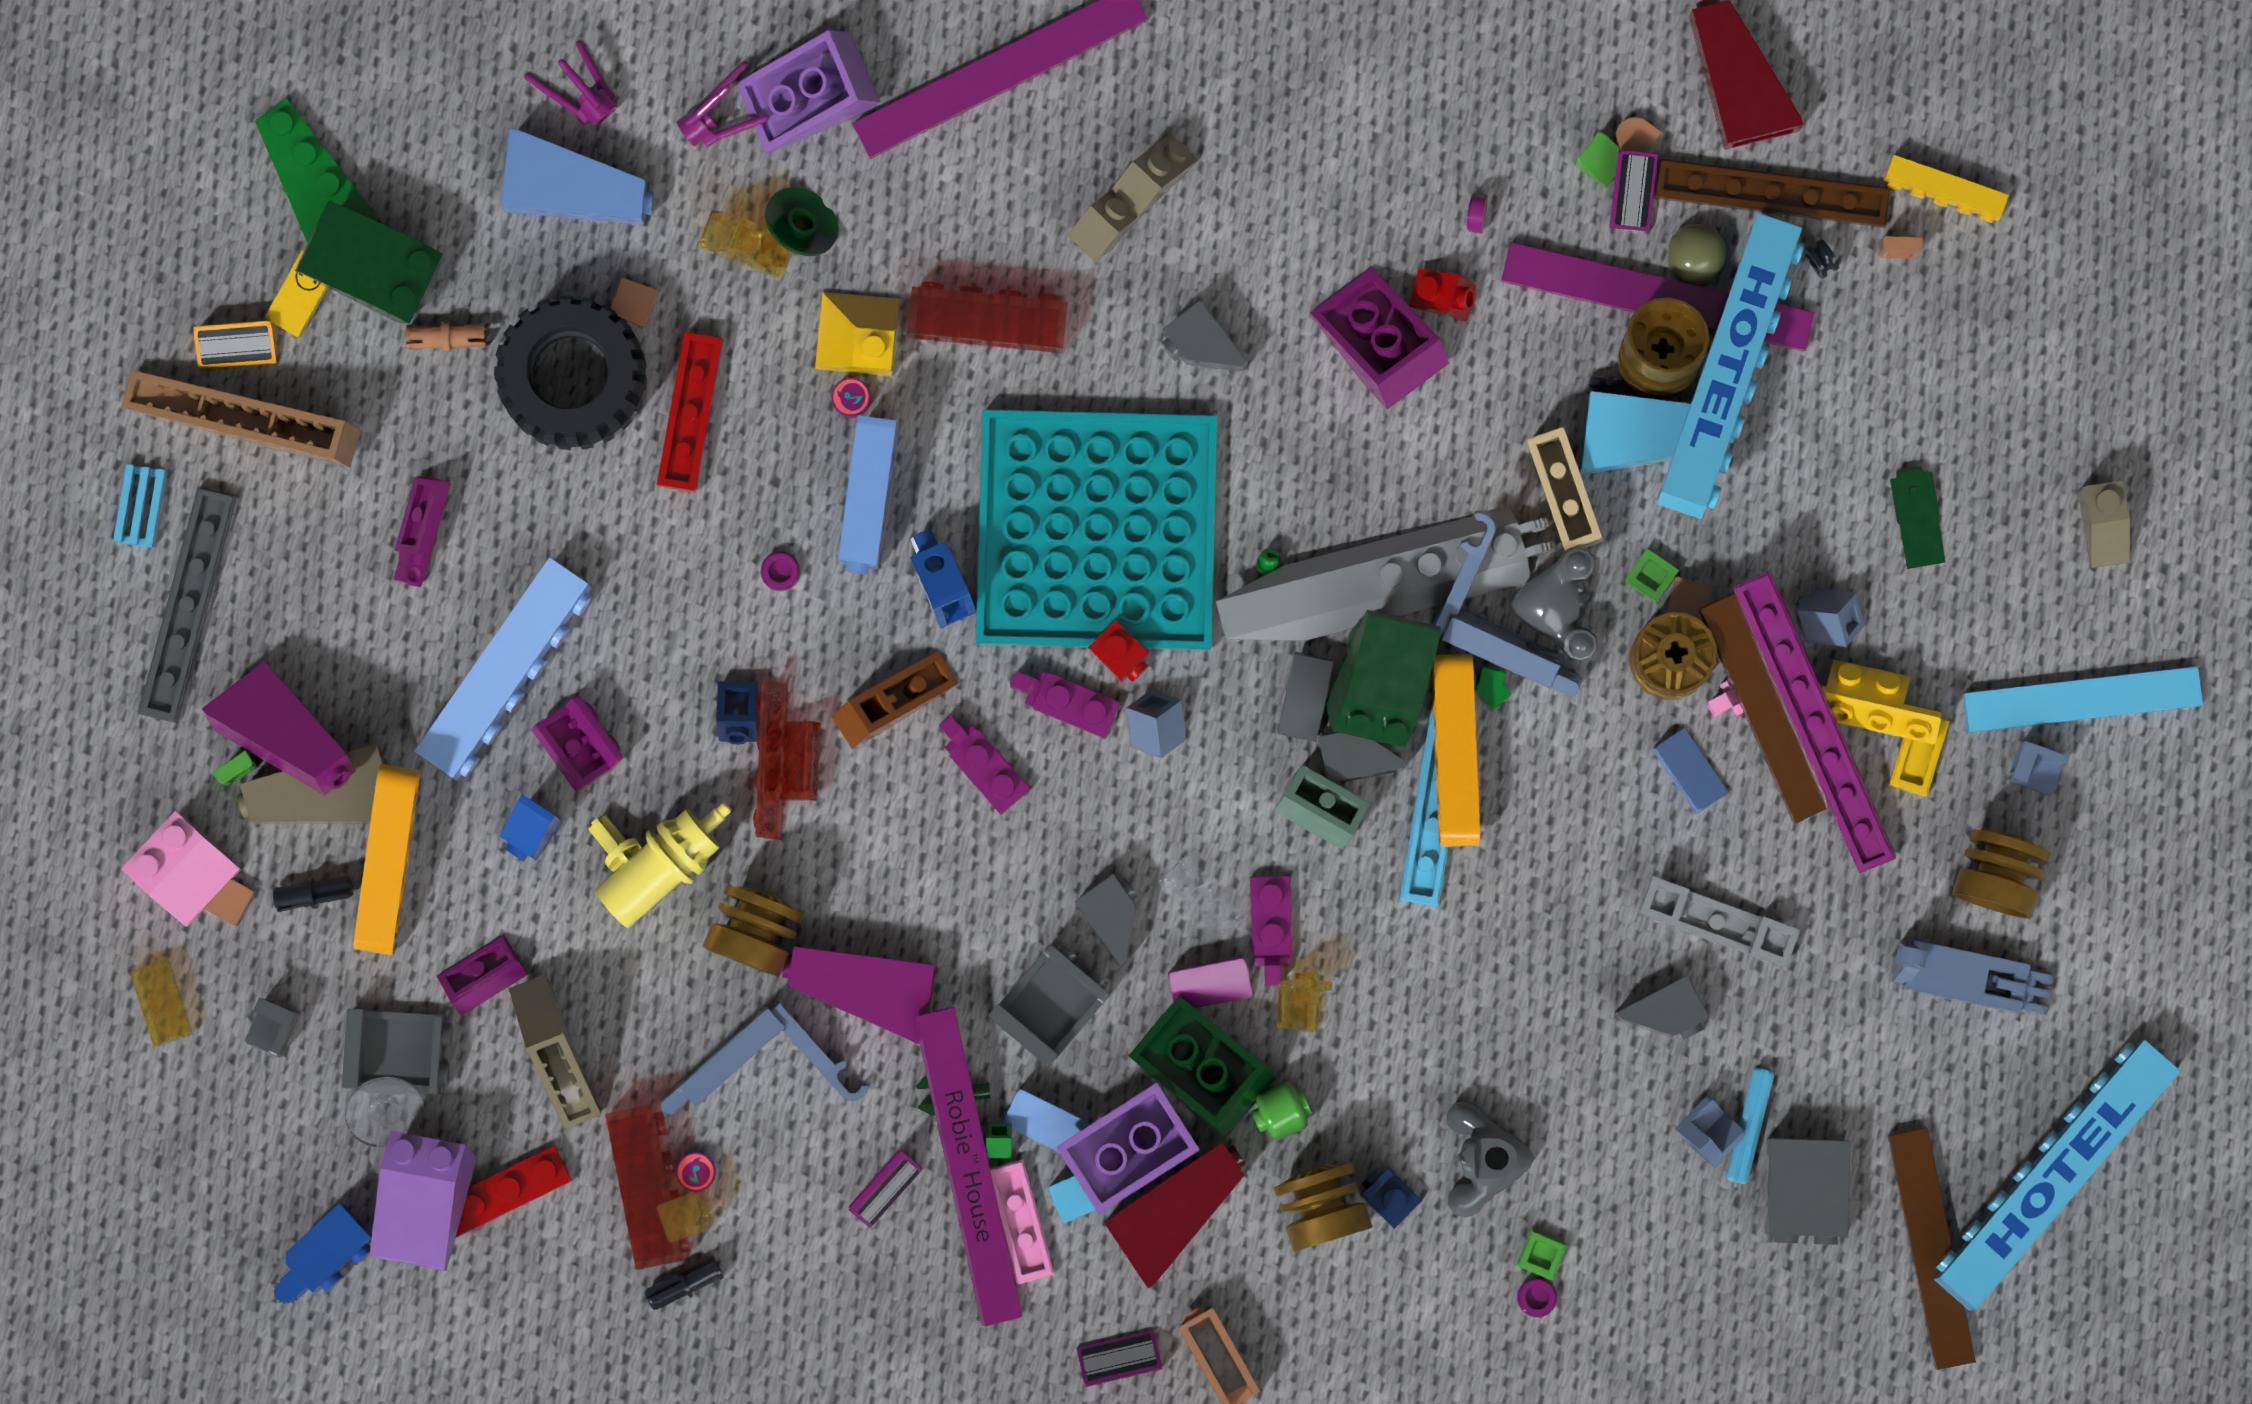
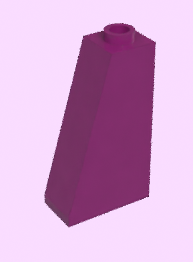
[202,661,356,796]
[782,946,936,1045]

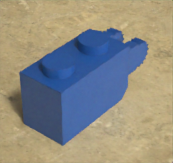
[273,1203,372,1304]

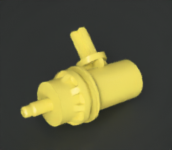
[588,803,731,928]

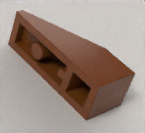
[831,651,959,749]

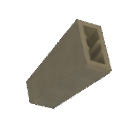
[237,743,386,824]

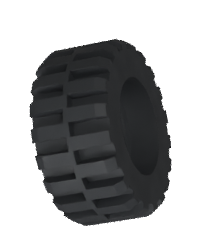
[494,295,647,450]

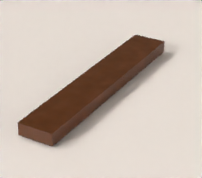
[1653,158,1890,228]
[1698,592,1830,823]
[1887,1128,1976,1370]

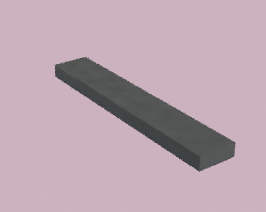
[138,486,237,724]

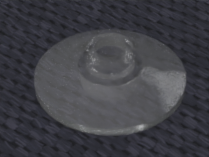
[345,1077,424,1147]

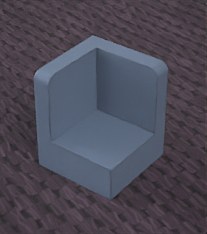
[1797,589,1865,647]
[1126,689,1186,758]
[2007,741,2069,796]
[1675,1096,1746,1168]

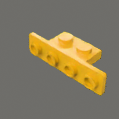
[1822,659,1942,744]

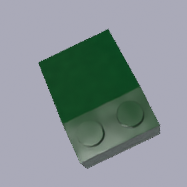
[295,201,443,324]
[1326,610,1442,748]
[1128,996,1276,1139]

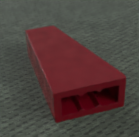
[1689,0,1803,150]
[1104,1142,1246,1288]

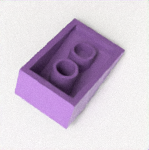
[736,30,880,153]
[1056,1083,1200,1214]
[370,1131,477,1271]

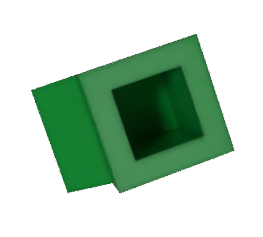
[1476,668,1512,712]
[986,1123,1012,1159]

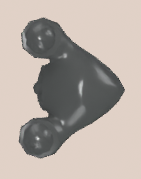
[1511,547,1598,661]
[1446,1101,1535,1218]

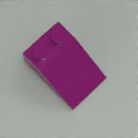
[1310,267,1449,410]

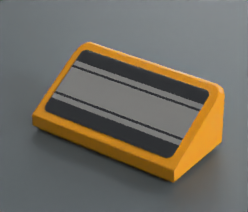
[193,321,277,370]

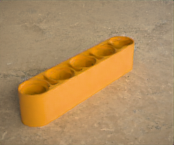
[1432,653,1480,847]
[353,764,420,955]

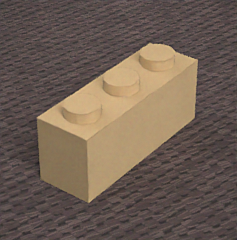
[1527,427,1603,551]

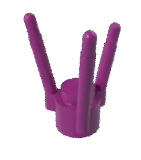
[524,41,618,127]
[676,61,769,147]

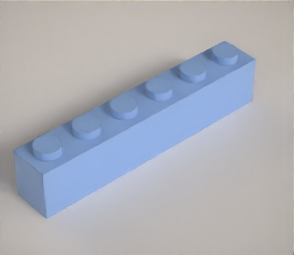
[414,557,592,781]

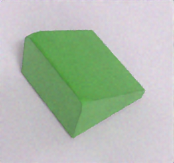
[1575,131,1621,188]

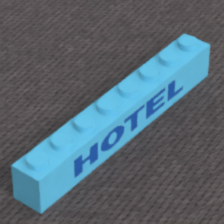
[1657,213,1805,519]
[1934,1040,2181,1311]

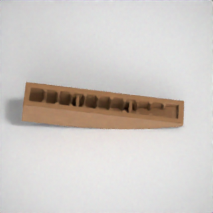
[121,370,361,468]

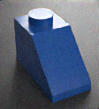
[500,794,562,862]

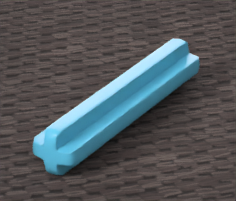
[1727,1068,1774,1184]

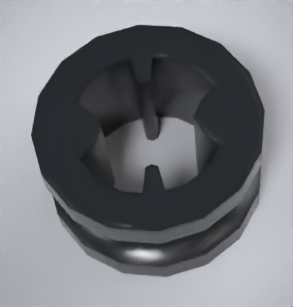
[1804,239,1840,279]

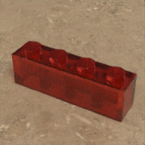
[907,282,1068,354]
[605,1104,691,1270]

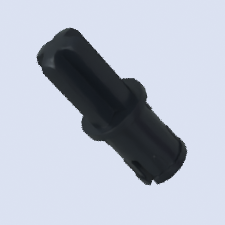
[273,876,354,912]
[645,1255,724,1310]

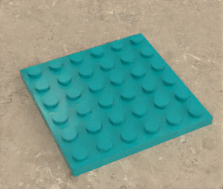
[976,410,1217,651]

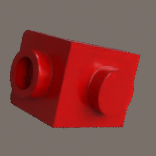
[1409,269,1476,321]
[1088,620,1149,683]

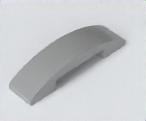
[1639,876,1800,967]

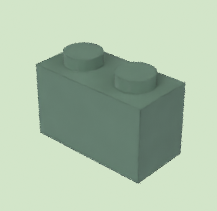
[1274,765,1371,850]

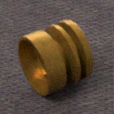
[1617,297,1709,399]
[1629,612,1717,700]
[1952,829,2052,919]
[702,884,804,977]
[1273,1163,1373,1252]

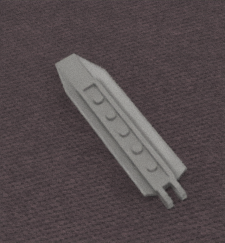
[1215,507,1557,641]

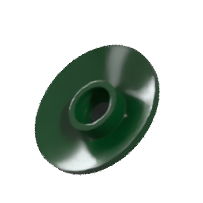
[765,187,839,256]

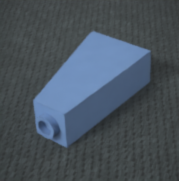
[501,129,654,225]
[838,415,900,575]

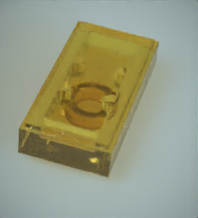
[130,959,193,1047]

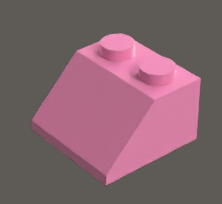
[121,811,241,927]

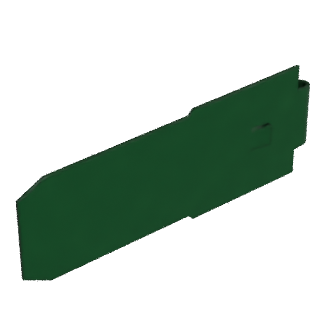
[1890,466,1946,569]

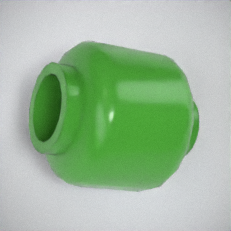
[1251,1081,1313,1140]

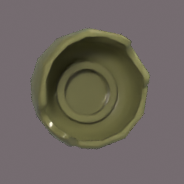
[1668,223,1727,286]

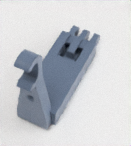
[1436,510,1582,696]
[1891,940,2054,1015]
[660,1001,869,1115]

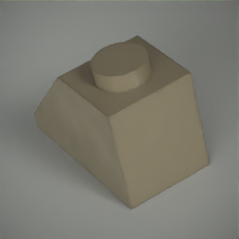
[2077,480,2130,568]

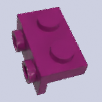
[531,695,623,793]

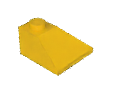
[815,292,900,376]

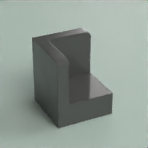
[245,997,300,1058]

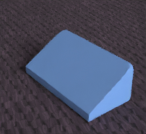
[1652,728,1729,815]
[1002,1088,1090,1153]

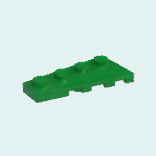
[255,98,381,243]

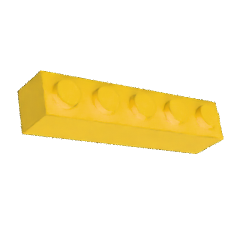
[1883,155,2009,223]

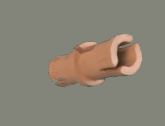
[406,321,487,352]

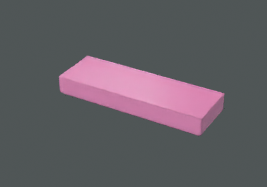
[990,1159,1055,1285]

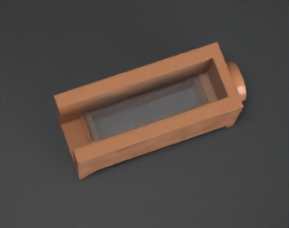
[1178,1305,1260,1404]

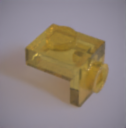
[1277,973,1333,1032]
[657,1192,713,1242]

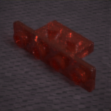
[753,680,821,840]

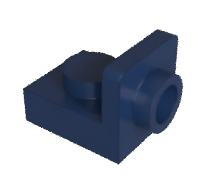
[716,681,759,745]
[1360,1167,1422,1229]

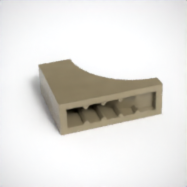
[509,974,601,1129]

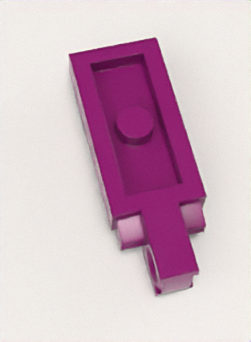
[393,476,451,587]
[1010,671,1120,739]
[939,715,1031,815]
[1250,876,1292,986]

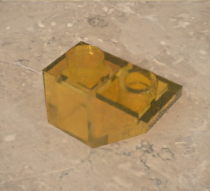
[698,210,792,280]

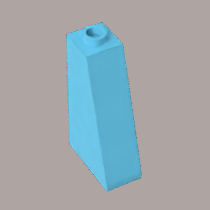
[1579,391,1734,474]

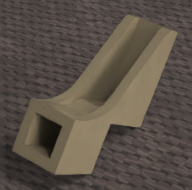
[1067,134,1198,262]

